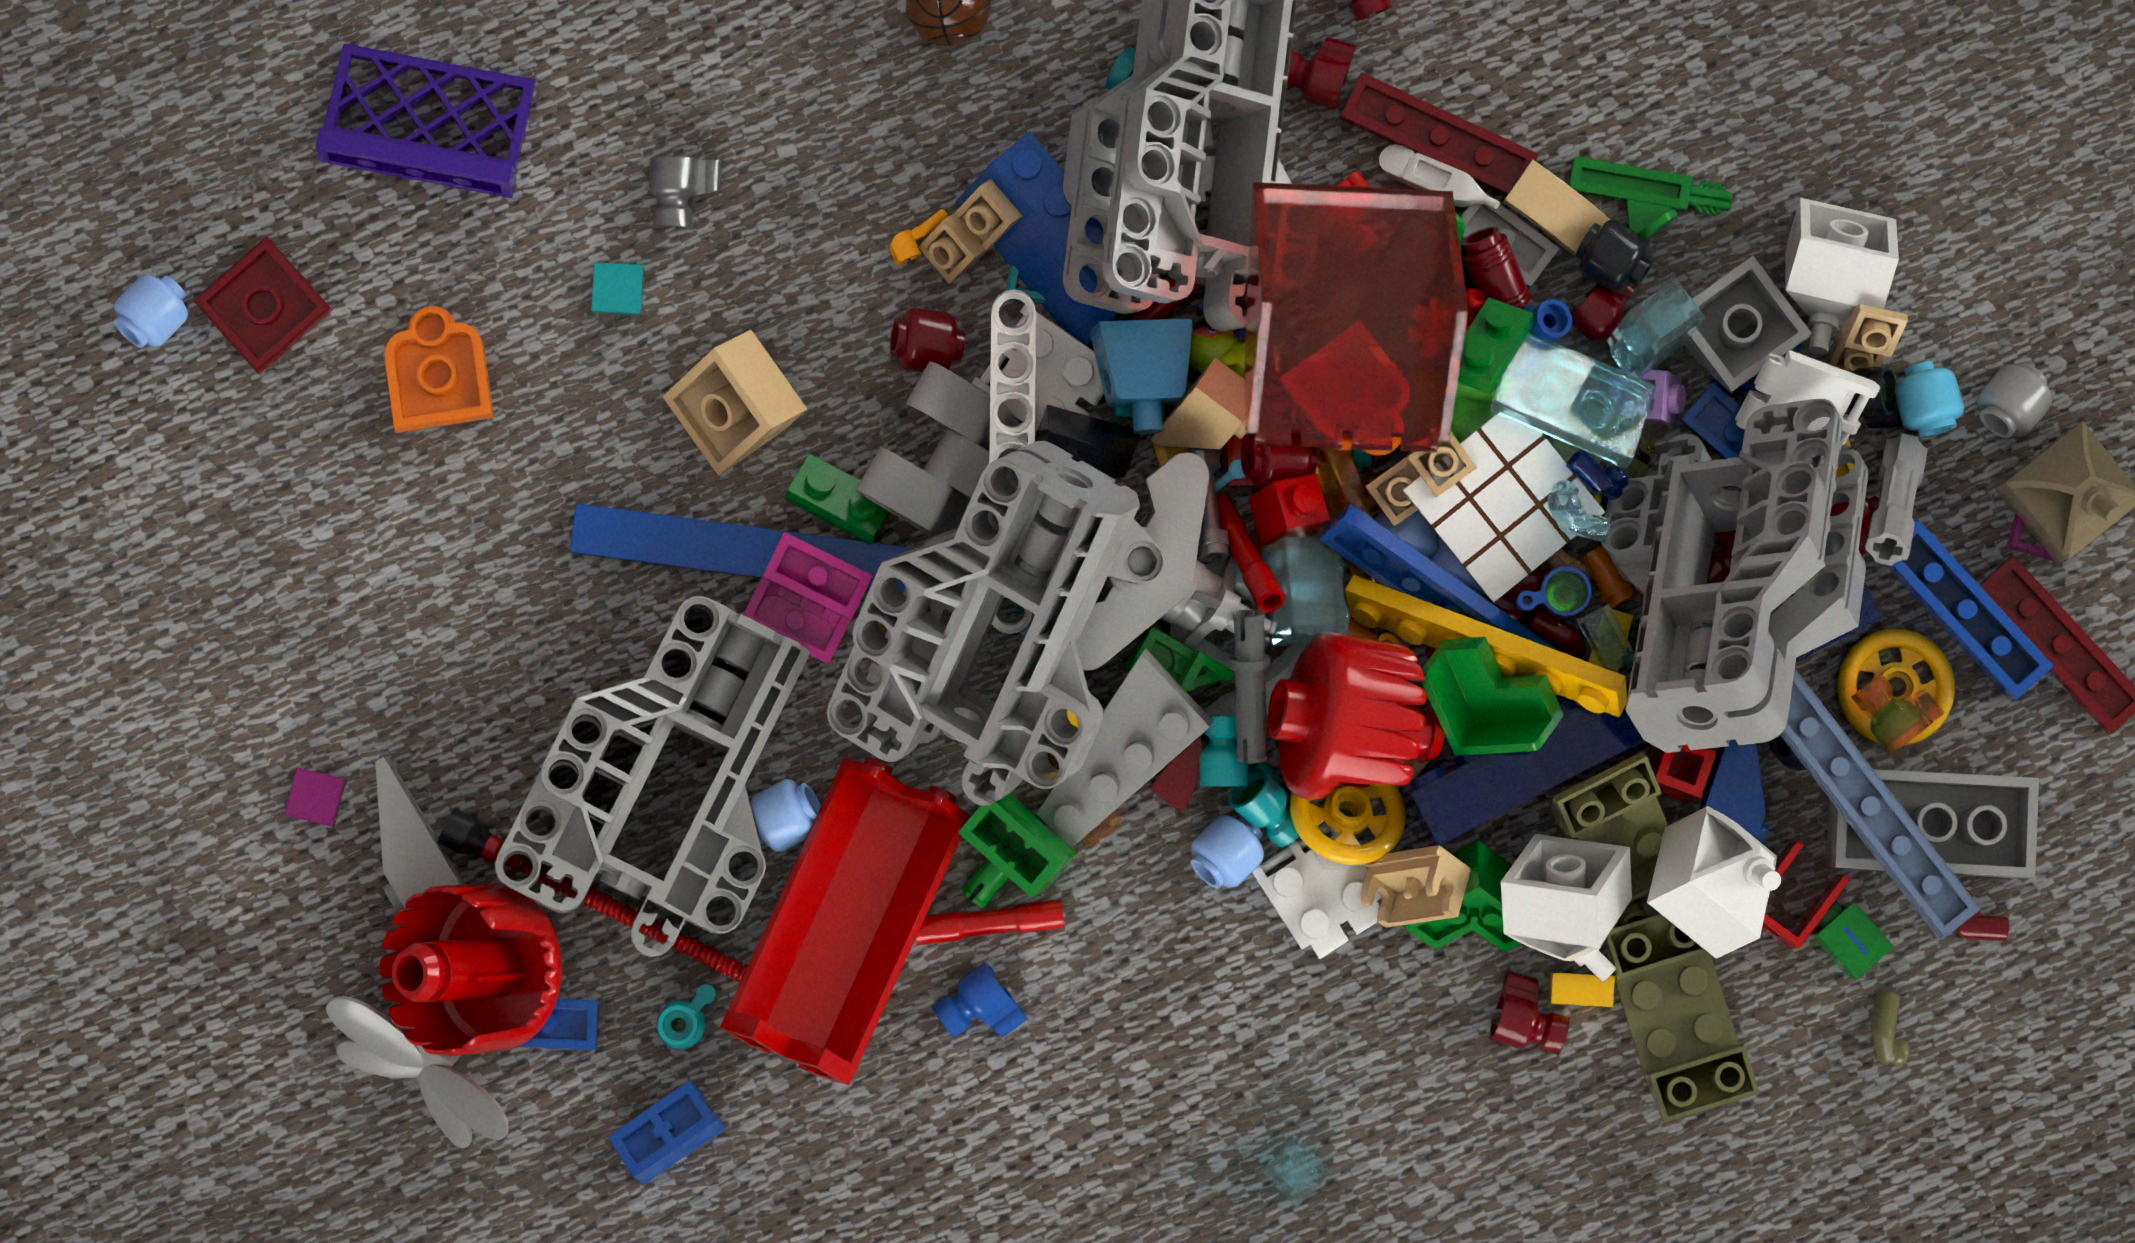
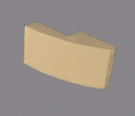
[1503,160,1611,259]
[919,179,1022,284]
[1826,304,1908,373]
[1364,428,1477,527]

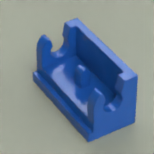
[608,1080,726,1184]

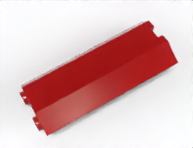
[720,757,971,1085]

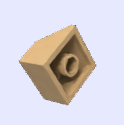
[662,330,807,476]

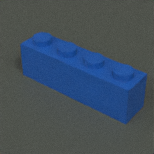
[1884,519,2054,700]

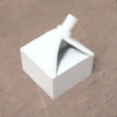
[1785,198,1899,354]
[1647,806,1781,959]
[1501,834,1632,982]

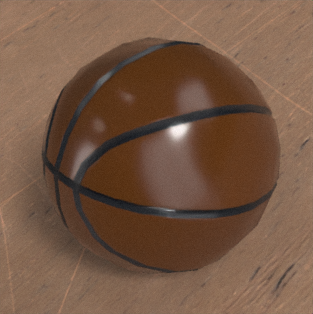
[906,0,991,46]

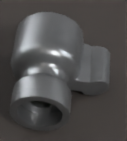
[649,157,722,229]

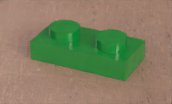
[1445,297,1533,394]
[784,454,890,545]

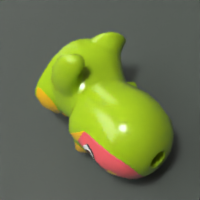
[1189,327,1265,386]

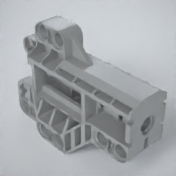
[1063,0,1320,332]
[1601,399,1868,753]
[827,441,1140,806]
[495,596,811,957]

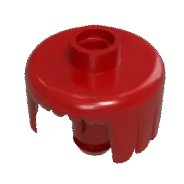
[1267,633,1445,800]
[379,883,562,1056]

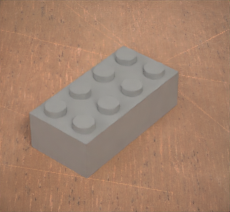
[1826,769,2039,879]

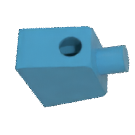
[1090,318,1193,434]

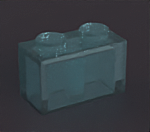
[1607,279,1706,380]
[1262,537,1350,646]

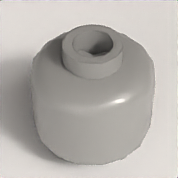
[1977,365,2052,438]

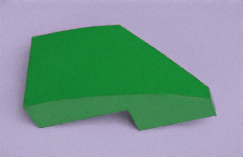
[1124,626,1235,692]

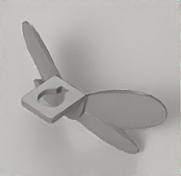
[326,996,509,1148]

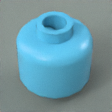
[1894,361,1964,438]

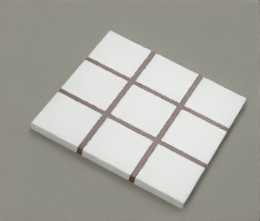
[1403,400,1605,603]

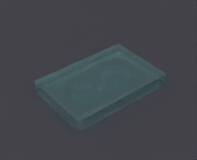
[1490,332,1656,469]

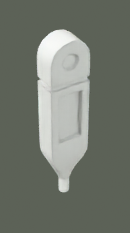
[1379,144,1500,209]

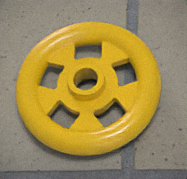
[1837,628,1955,746]
[1290,784,1406,865]

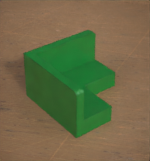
[1421,637,1564,756]
[1403,840,1522,953]

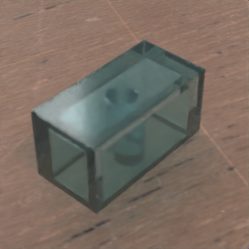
[1576,604,1635,671]

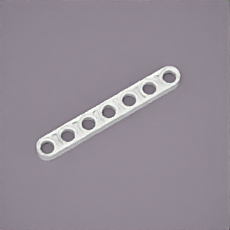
[989,289,1036,634]

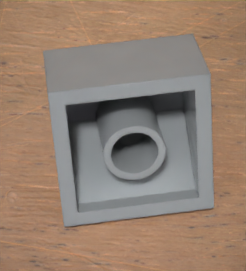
[1669,256,1812,393]

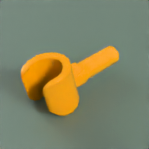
[889,209,949,266]

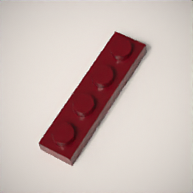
[1340,72,1539,196]
[1979,555,2135,735]

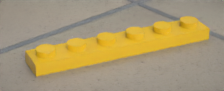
[1345,574,1627,717]

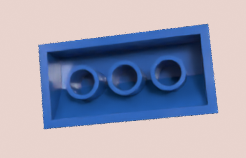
[956,131,1136,345]

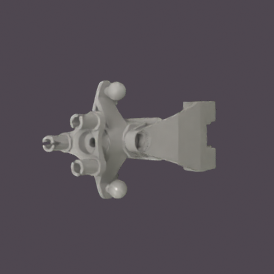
[856,361,1283,686]

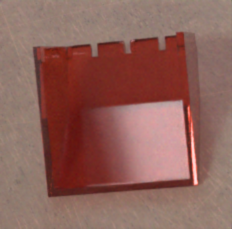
[1244,182,1468,453]

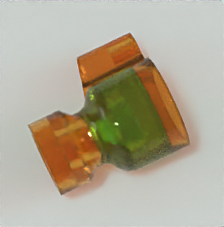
[1851,673,1944,755]

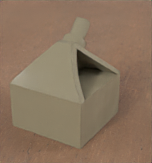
[1995,421,2135,565]

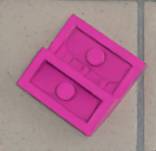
[743,532,873,664]

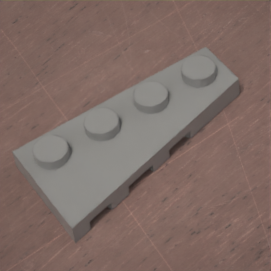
[1036,649,1214,848]

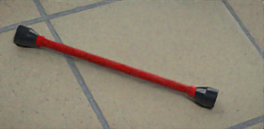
[438,808,748,983]

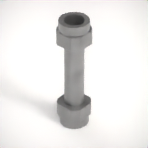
[1187,448,1229,563]

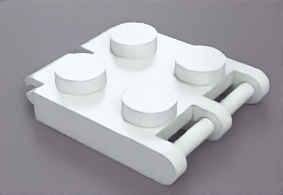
[971,305,1104,431]
[1735,350,1880,468]
[1252,821,1381,959]

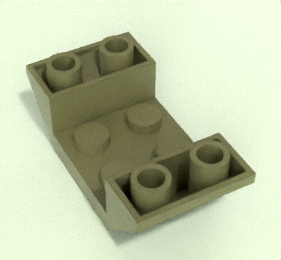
[1551,751,1668,928]
[1605,914,1760,1123]

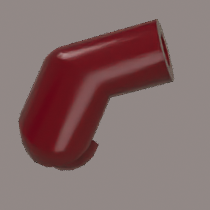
[1955,889,2009,942]

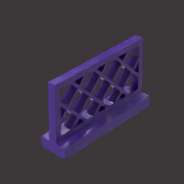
[316,43,536,198]

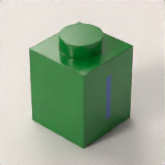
[1811,901,1894,980]

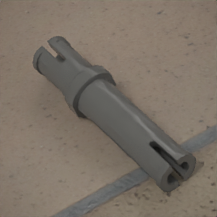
[1230,610,1270,763]

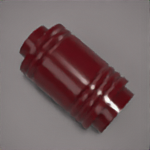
[1460,227,1531,309]

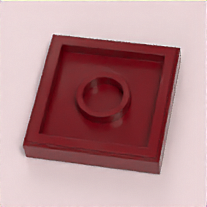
[193,236,333,375]

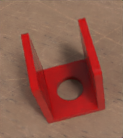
[1762,839,1851,948]

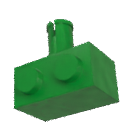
[958,793,1078,908]

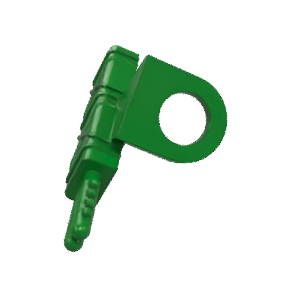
[1568,157,1733,239]

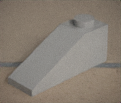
[375,756,465,911]

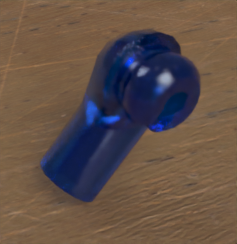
[1566,448,1629,501]

